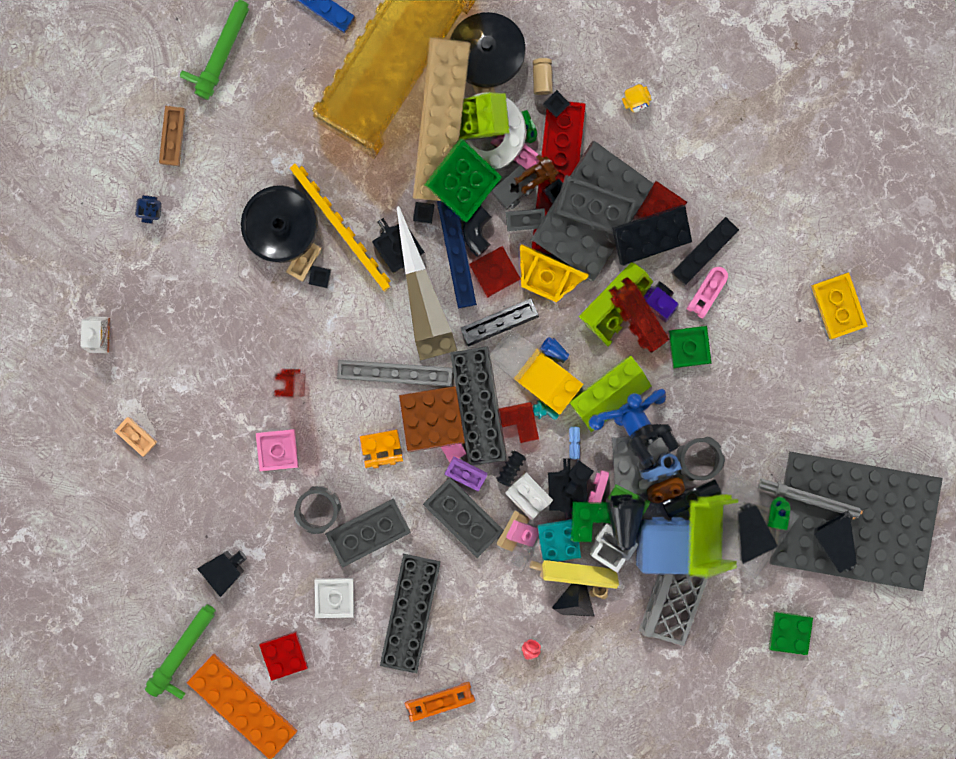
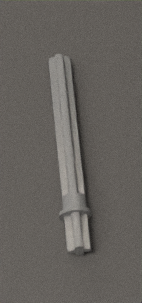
[758,478,861,518]

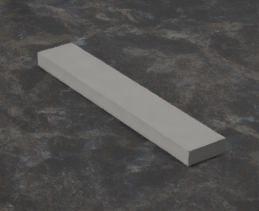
[337,360,453,387]

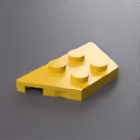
[520,244,589,302]

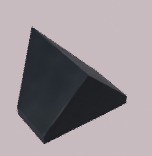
[552,583,595,617]

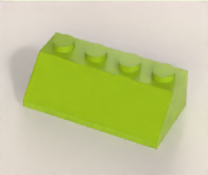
[569,356,652,432]

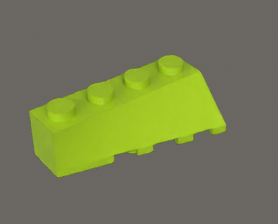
[578,262,653,347]

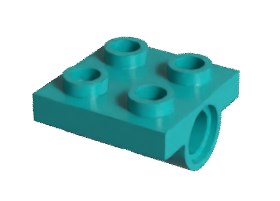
[537,520,581,562]

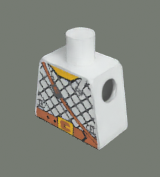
[81,316,110,353]

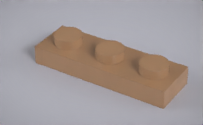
[159,106,186,166]

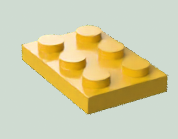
[811,272,868,339]

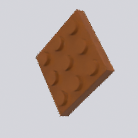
[399,386,465,452]

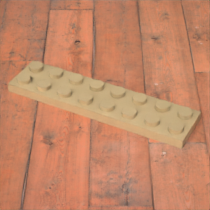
[413,38,470,201]

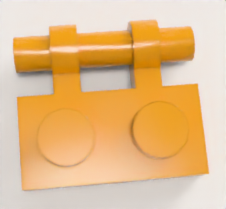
[360,429,403,469]

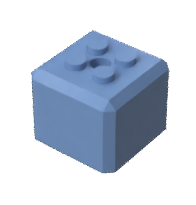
[636,517,690,574]

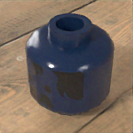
[135,195,162,224]

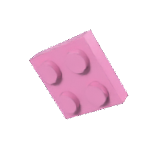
[256,429,299,471]

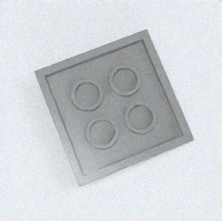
[612,437,672,494]

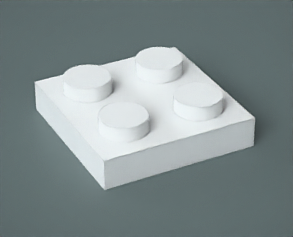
[314,578,354,618]

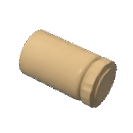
[533,58,553,95]

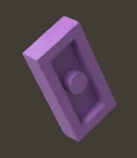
[444,456,488,491]

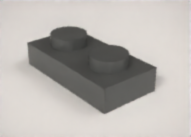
[505,208,545,231]

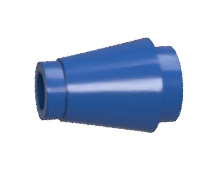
[540,337,570,363]

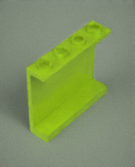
[689,494,738,577]

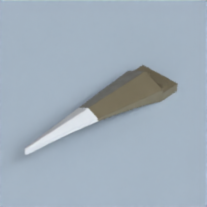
[397,206,457,361]

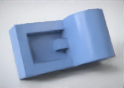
[640,452,682,482]

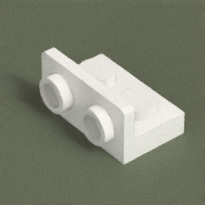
[505,472,553,520]

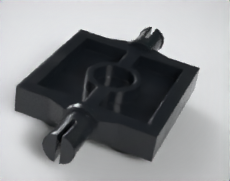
[372,218,425,274]
[548,458,587,520]

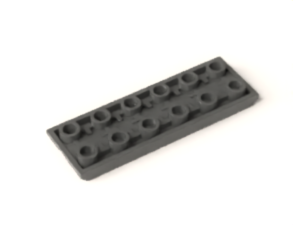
[450,346,507,465]
[380,553,441,674]

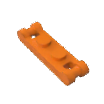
[404,682,475,722]

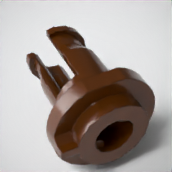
[514,154,559,194]

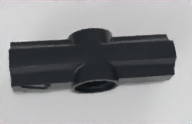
[662,479,722,517]

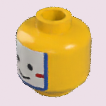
[622,84,652,113]

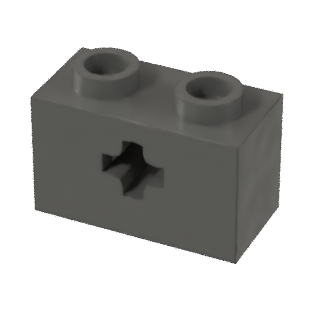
[491,165,535,210]

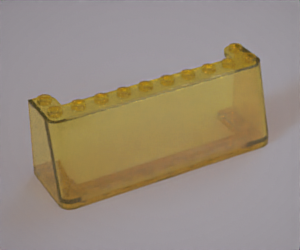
[312,0,476,159]

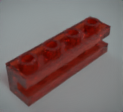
[608,277,670,353]
[274,369,306,398]

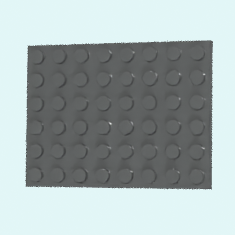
[770,451,943,591]

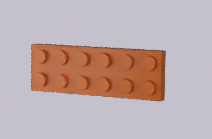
[187,654,298,759]

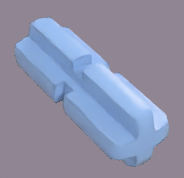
[569,427,580,459]

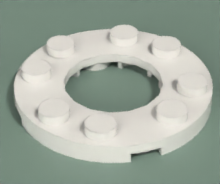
[464,92,526,170]

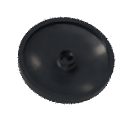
[450,12,526,87]
[241,185,318,263]

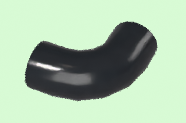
[463,205,492,258]

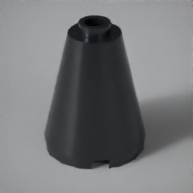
[606,494,645,550]

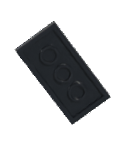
[612,205,692,266]

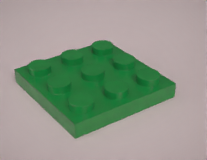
[424,139,502,222]

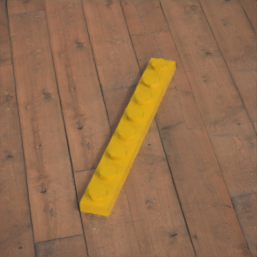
[290,163,391,292]

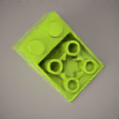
[459,93,509,140]

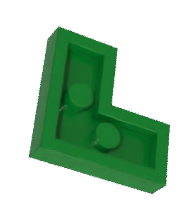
[571,502,610,542]

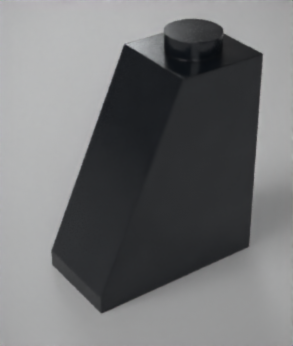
[737,502,778,564]
[814,510,857,573]

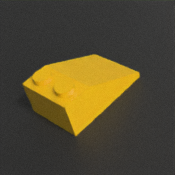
[514,349,584,415]

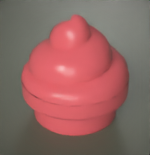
[522,639,541,660]

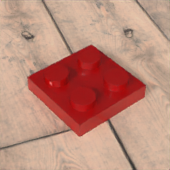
[259,631,308,681]

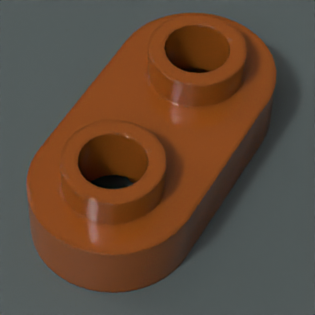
[647,477,685,503]

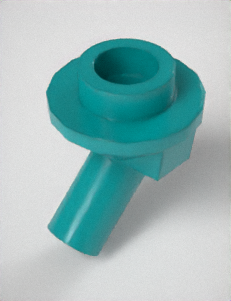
[533,400,559,420]

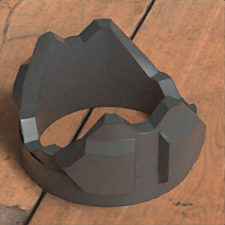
[676,436,725,481]
[294,486,341,534]

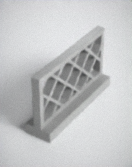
[639,574,708,646]

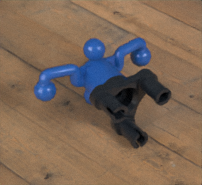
[589,389,680,470]

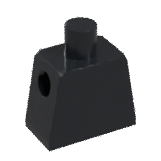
[197,550,247,597]

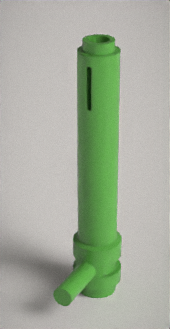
[180,0,249,100]
[145,604,216,699]

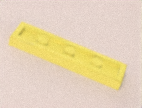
[542,560,619,589]

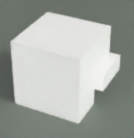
[589,523,639,573]

